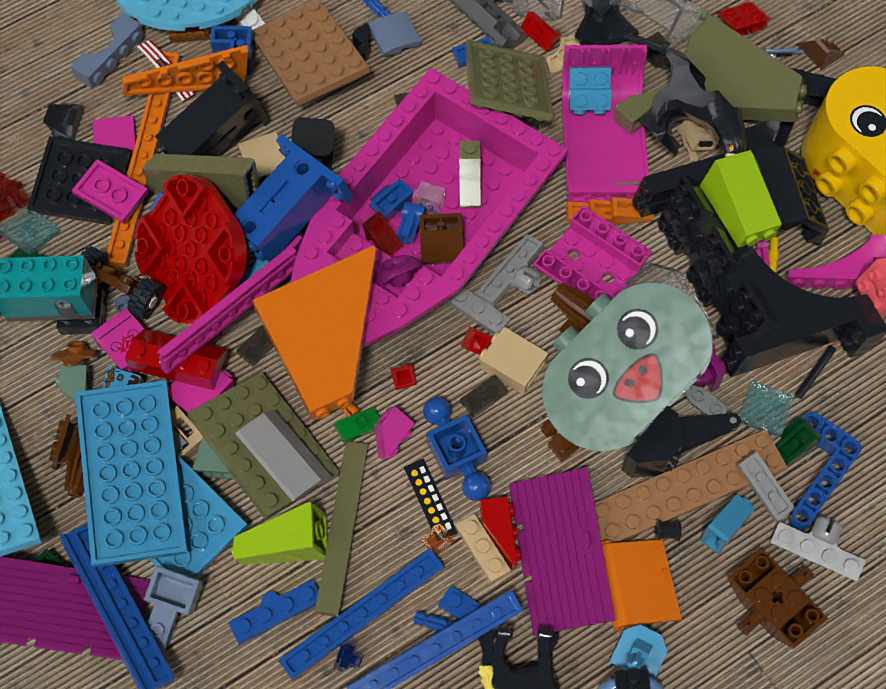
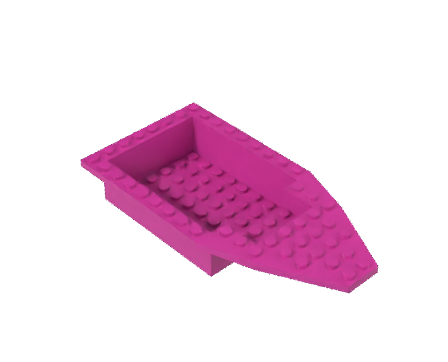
[290,67,568,349]

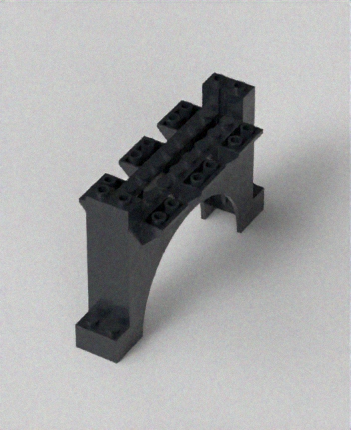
[632,123,886,378]

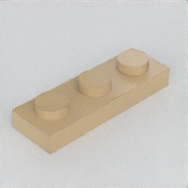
[455,513,511,584]

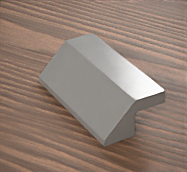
[235,411,332,501]

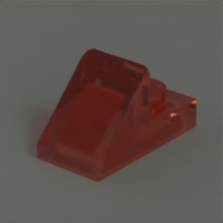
[362,211,403,256]

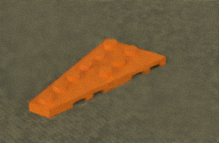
[122,45,248,96]

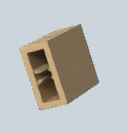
[479,327,548,395]

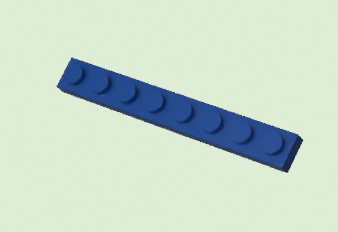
[278,549,444,681]
[346,590,523,689]

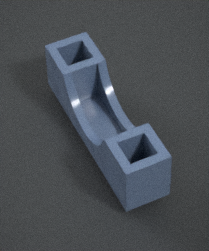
[70,12,144,89]

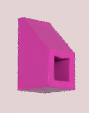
[374,406,414,459]

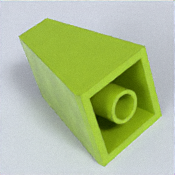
[700,150,782,248]

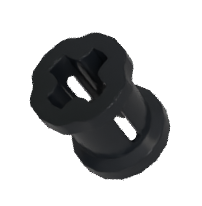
[654,520,682,541]

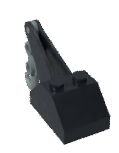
[621,385,741,478]

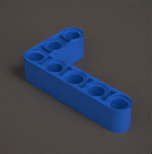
[788,412,861,531]

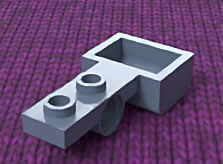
[144,566,203,656]

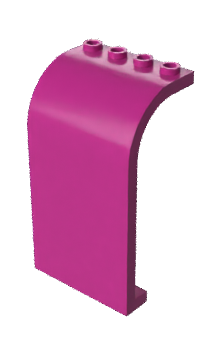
[561,44,649,203]

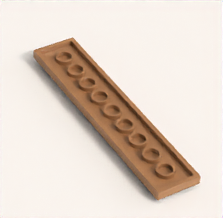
[595,429,788,543]

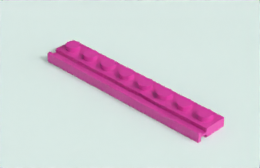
[158,246,296,374]

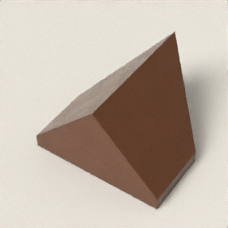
[795,37,844,70]

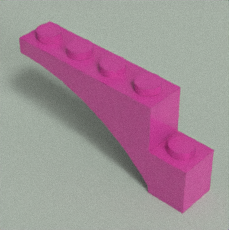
[784,234,886,291]

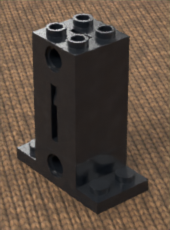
[154,60,271,156]

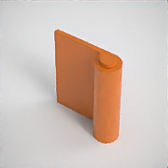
[602,540,682,631]

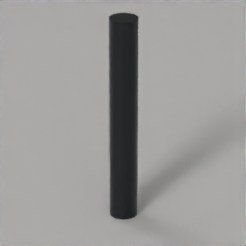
[795,345,836,399]

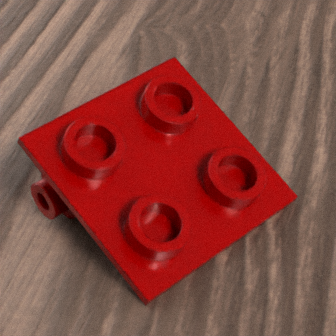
[716,2,770,36]

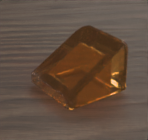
[420,524,456,557]

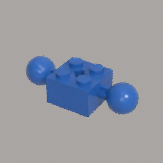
[423,396,491,501]

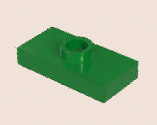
[334,406,380,444]

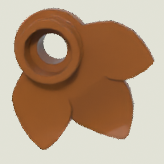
[50,341,95,367]

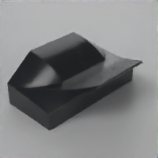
[43,103,85,140]

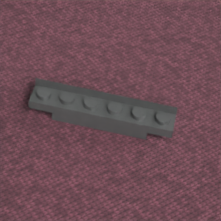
[451,0,529,49]

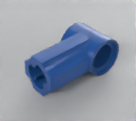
[396,201,427,245]

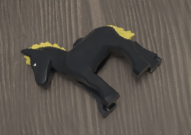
[478,628,560,689]

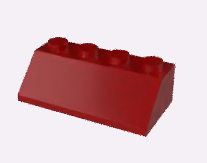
[125,329,227,390]

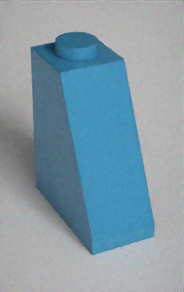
[700,494,755,555]

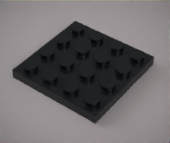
[27,136,130,225]

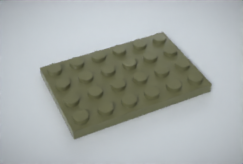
[465,39,553,121]
[187,372,340,520]

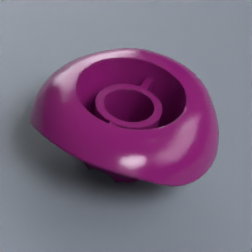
[375,255,423,287]

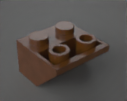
[419,213,463,264]

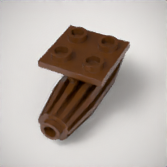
[551,282,595,333]
[49,414,85,498]

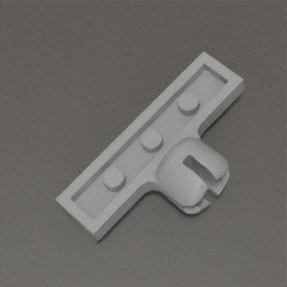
[476,234,544,307]
[770,516,866,582]

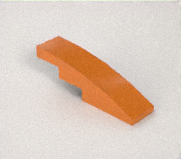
[566,197,654,225]

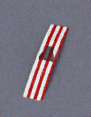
[137,40,195,100]

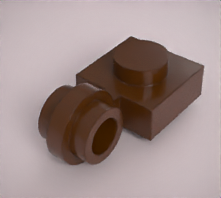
[540,420,579,462]

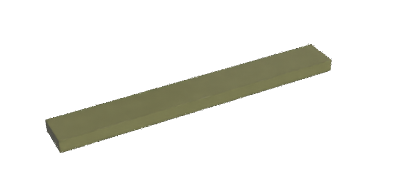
[315,442,368,617]

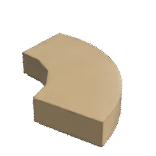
[545,35,580,77]

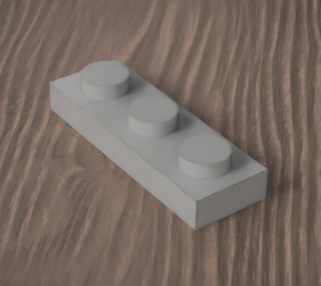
[446,287,510,335]
[736,452,795,521]

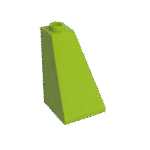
[231,502,328,565]

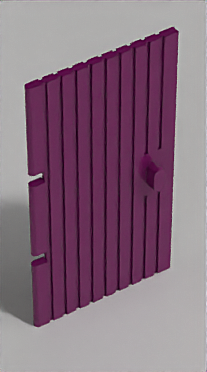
[509,467,616,636]
[0,557,149,660]

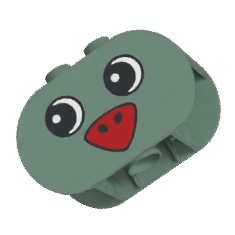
[542,282,713,452]

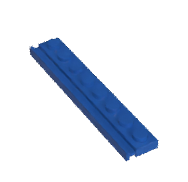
[60,524,175,689]

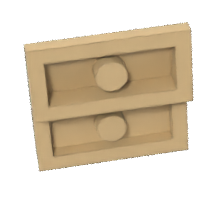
[237,131,285,179]

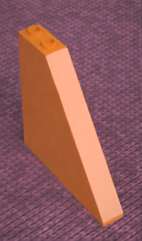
[252,245,377,421]

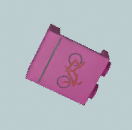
[91,308,144,374]

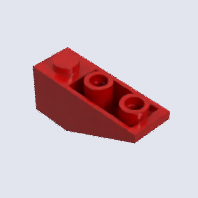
[480,497,521,569]

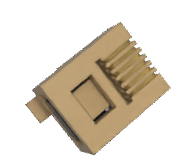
[677,120,720,161]

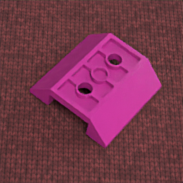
[533,205,652,300]

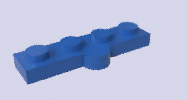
[228,580,318,645]

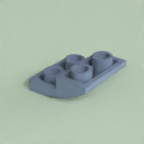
[368,12,422,56]

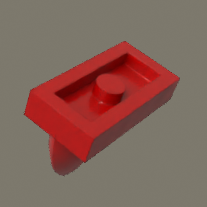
[520,11,561,52]

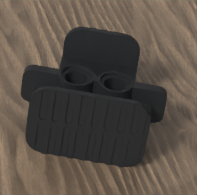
[291,117,335,170]

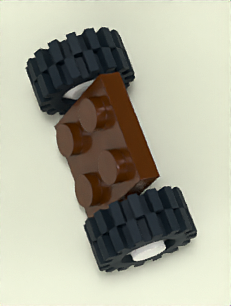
[81,246,164,319]

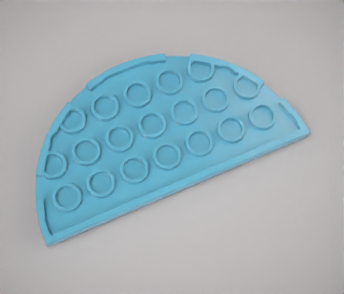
[116,0,258,31]

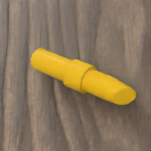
[768,237,779,273]

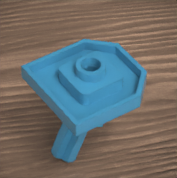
[609,624,668,679]

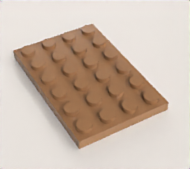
[252,0,370,107]

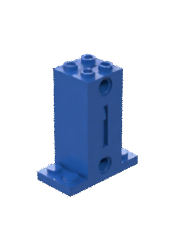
[234,134,354,263]

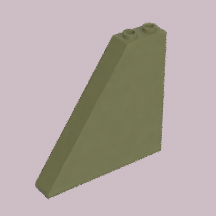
[685,8,807,122]
[143,154,259,215]

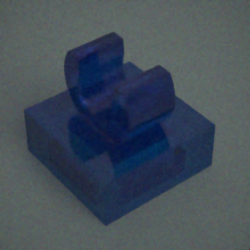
[332,643,362,672]

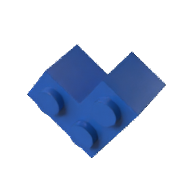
[210,26,254,73]

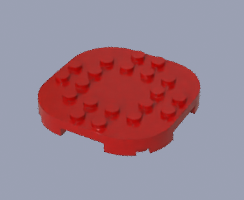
[134,174,247,324]

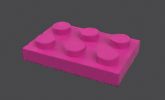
[72,159,149,224]

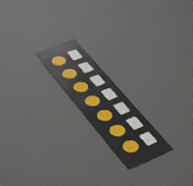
[404,459,458,542]

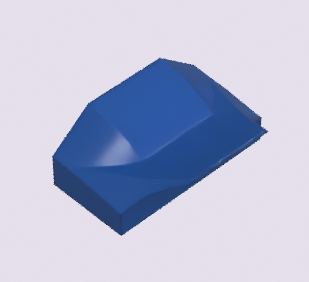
[369,178,414,221]

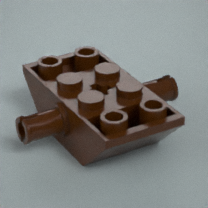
[727,548,828,649]

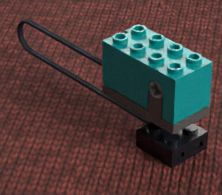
[0,255,107,335]

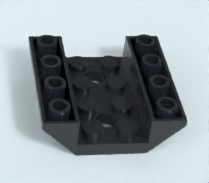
[752,146,829,246]

